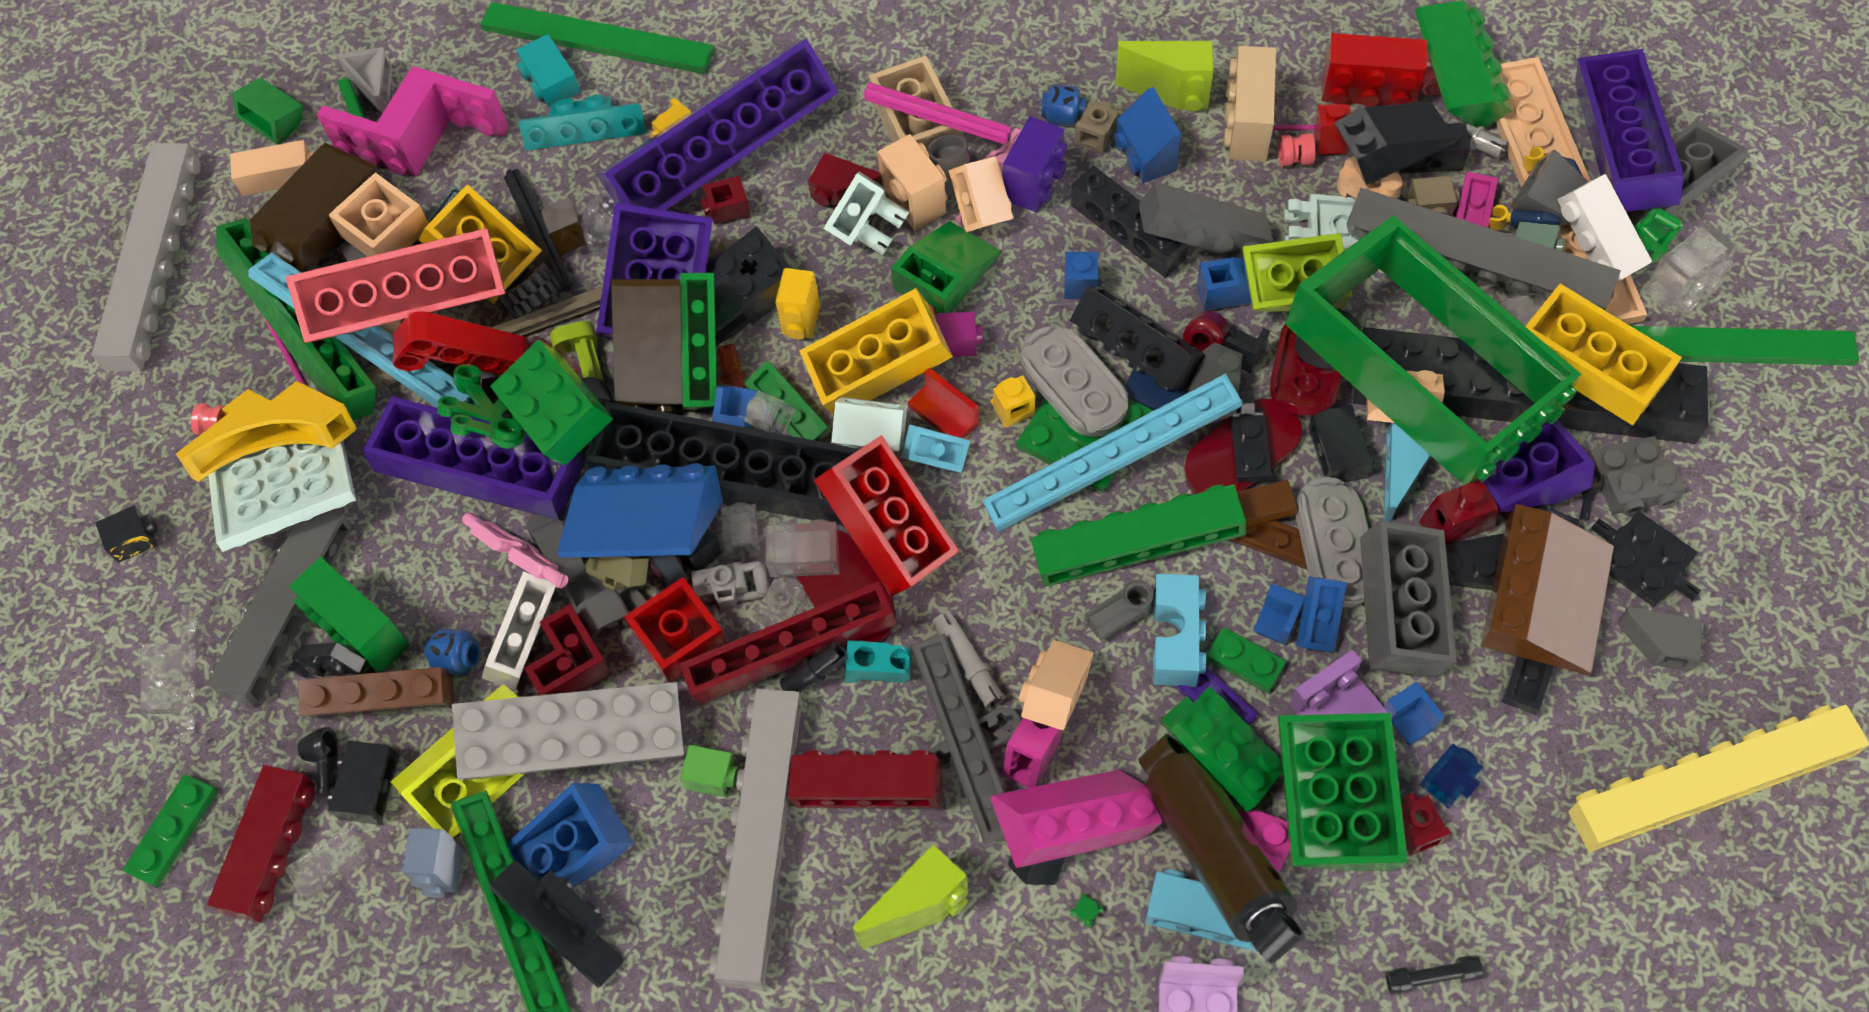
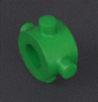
[1070,894,1103,928]

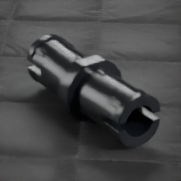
[780,641,848,694]

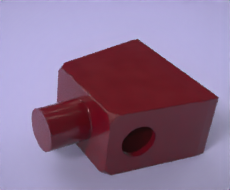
[1419,480,1498,544]

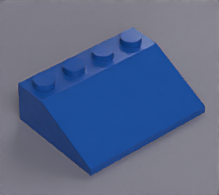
[557,463,723,558]

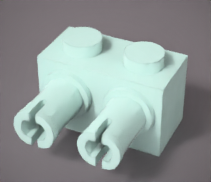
[823,171,910,256]
[832,397,908,452]

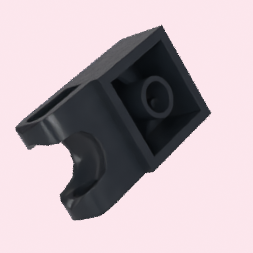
[705,226,791,347]

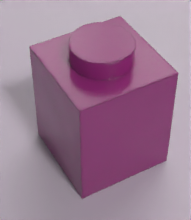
[936,312,983,357]

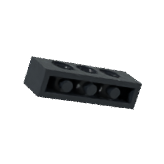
[1071,165,1188,278]
[1069,286,1205,391]

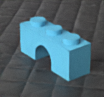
[1153,574,1206,687]

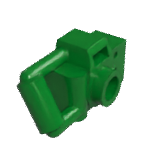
[1634,208,1683,269]

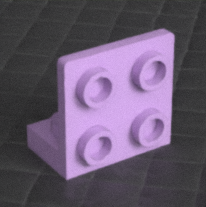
[1158,956,1244,1012]

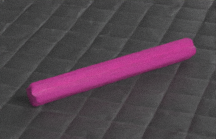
[864,82,1012,144]

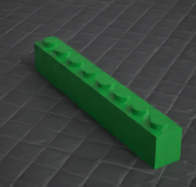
[216,218,376,421]

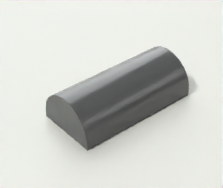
[1626,121,1748,227]

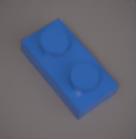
[1296,576,1347,652]

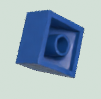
[1114,87,1181,184]

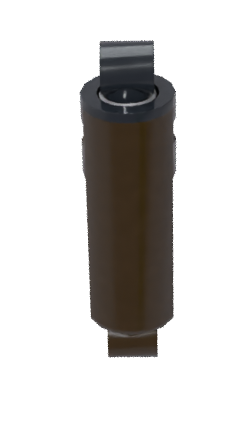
[1138,734,1305,963]

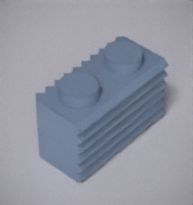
[400,828,463,898]

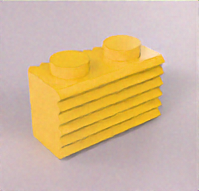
[775,268,821,340]

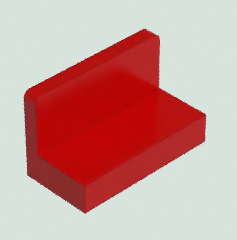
[908,368,979,439]

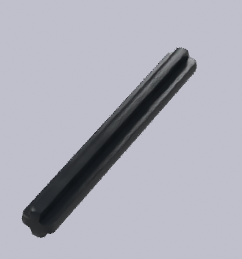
[504,169,573,293]

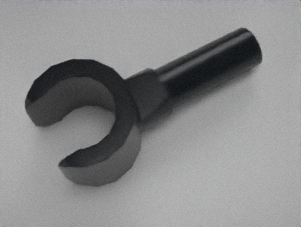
[1579,474,1604,521]

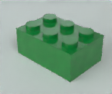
[490,339,613,466]
[288,557,411,673]

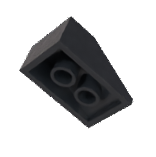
[1334,101,1457,186]

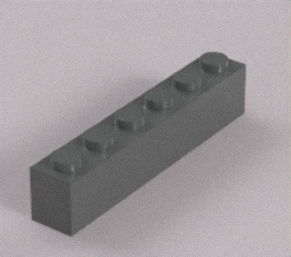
[207,510,353,708]

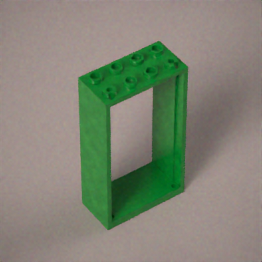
[1285,215,1582,485]

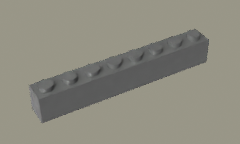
[1346,188,1621,310]

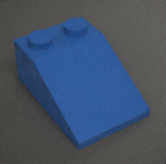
[507,783,634,888]

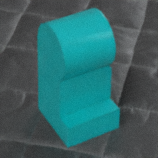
[844,640,912,683]

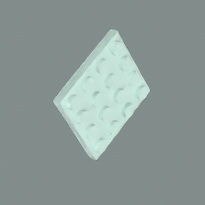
[208,440,356,552]

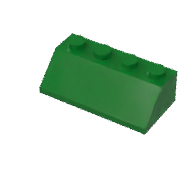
[1414,0,1513,128]

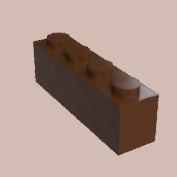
[298,667,454,718]

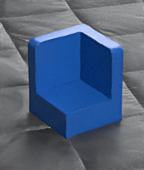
[712,385,758,429]
[1253,584,1305,645]
[1384,682,1444,745]

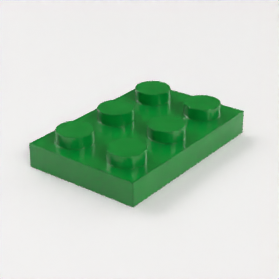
[1169,686,1283,812]

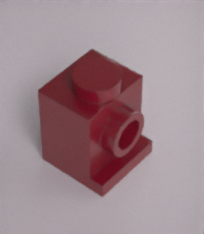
[701,176,751,225]
[1400,793,1451,856]

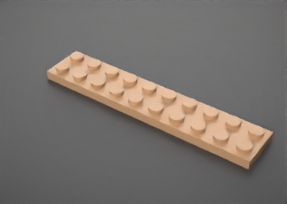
[1495,57,1647,324]

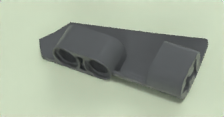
[526,511,646,642]

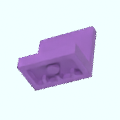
[1289,650,1392,719]

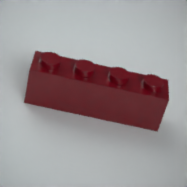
[788,750,942,809]
[207,765,315,923]

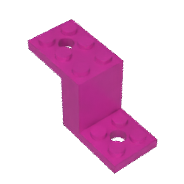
[317,66,509,177]

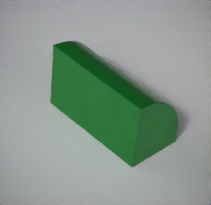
[232,77,303,145]

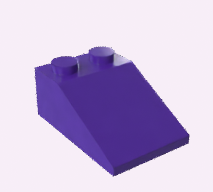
[1476,420,1595,512]

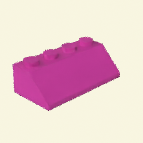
[990,769,1162,868]

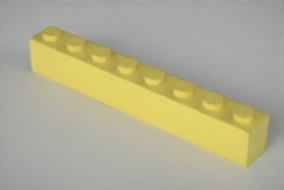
[1568,704,1869,852]

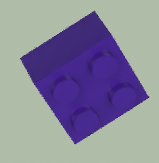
[1003,116,1067,213]

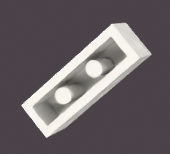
[1557,174,1652,281]
[482,572,556,690]

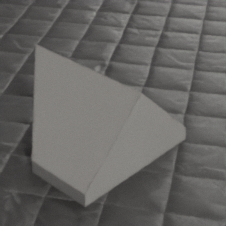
[336,47,392,113]

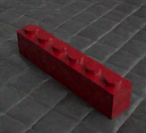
[679,581,897,706]

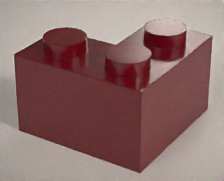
[524,604,612,695]

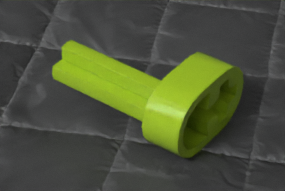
[550,321,604,381]

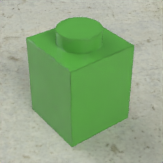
[679,745,739,798]

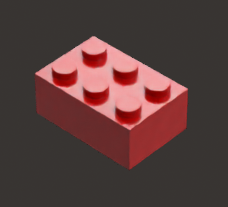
[1321,33,1427,107]

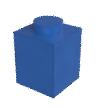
[1064,251,1098,299]

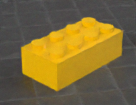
[1525,284,1682,426]
[799,288,953,416]

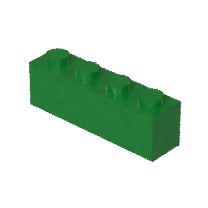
[680,273,716,411]

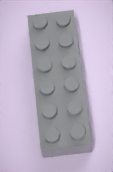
[452,682,684,781]

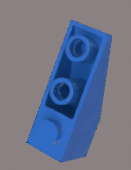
[1197,257,1251,311]

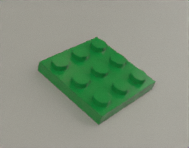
[1016,398,1154,493]

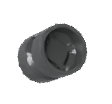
[927,134,971,195]

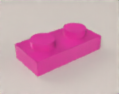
[1455,171,1498,228]

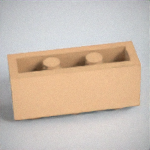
[1019,640,1094,731]

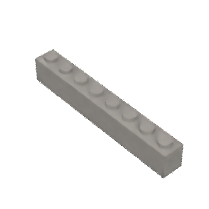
[91,143,201,372]
[710,689,802,990]

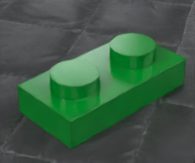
[1206,627,1287,694]

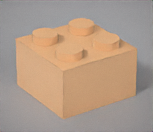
[877,134,948,231]
[329,173,429,257]

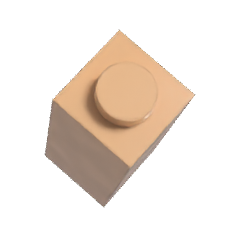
[230,140,315,196]

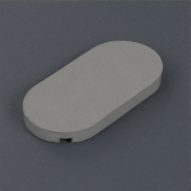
[1021,326,1128,436]
[1295,476,1369,608]

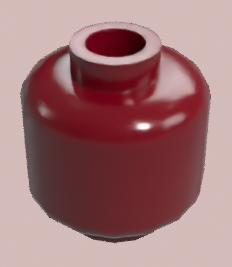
[1183,311,1230,352]

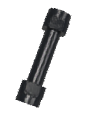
[1385,955,1483,995]

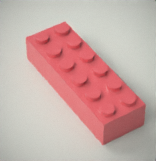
[285,228,506,343]

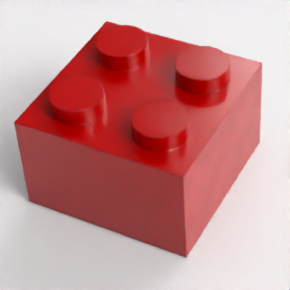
[624,577,728,683]

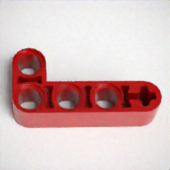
[393,311,530,375]

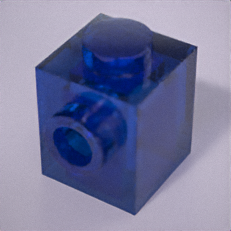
[1419,743,1483,809]

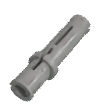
[932,611,1005,710]

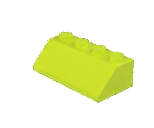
[391,684,524,838]

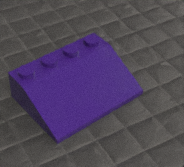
[596,203,713,339]

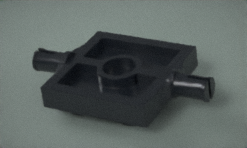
[1590,510,1701,607]

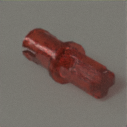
[718,344,746,388]

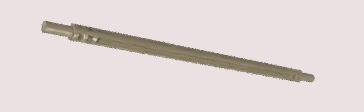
[350,239,739,391]

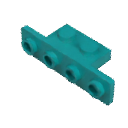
[519,94,646,150]

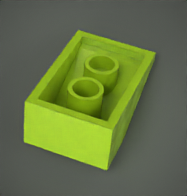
[1115,41,1214,111]
[1242,233,1352,311]
[852,844,968,949]

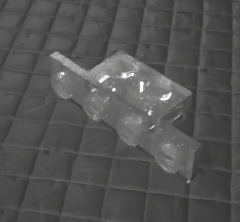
[139,605,196,747]

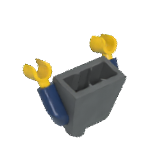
[1489,146,1588,230]

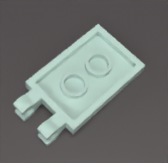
[1284,194,1358,251]

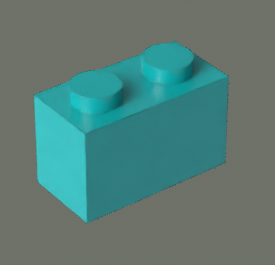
[516,34,581,108]

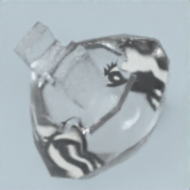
[581,194,616,255]

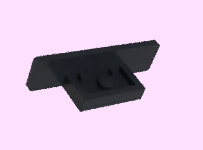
[489,861,624,988]

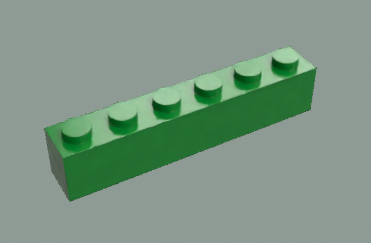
[1030,484,1246,587]

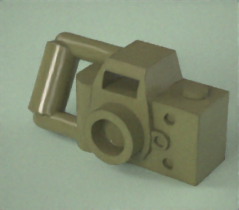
[585,556,649,590]

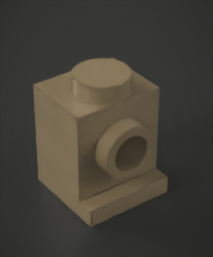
[1075,101,1119,153]

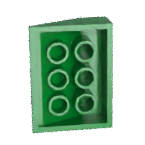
[1278,713,1408,871]

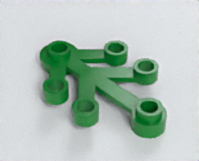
[438,365,525,449]

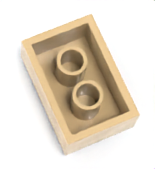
[1223,46,1276,161]
[869,56,962,149]

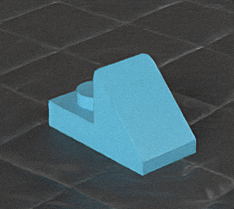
[901,424,970,473]

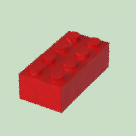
[814,435,959,597]

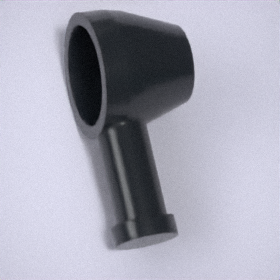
[298,727,338,796]

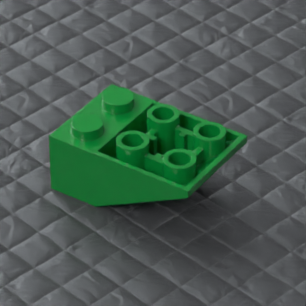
[891,221,1001,313]

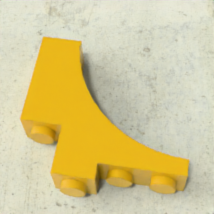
[176,381,357,482]

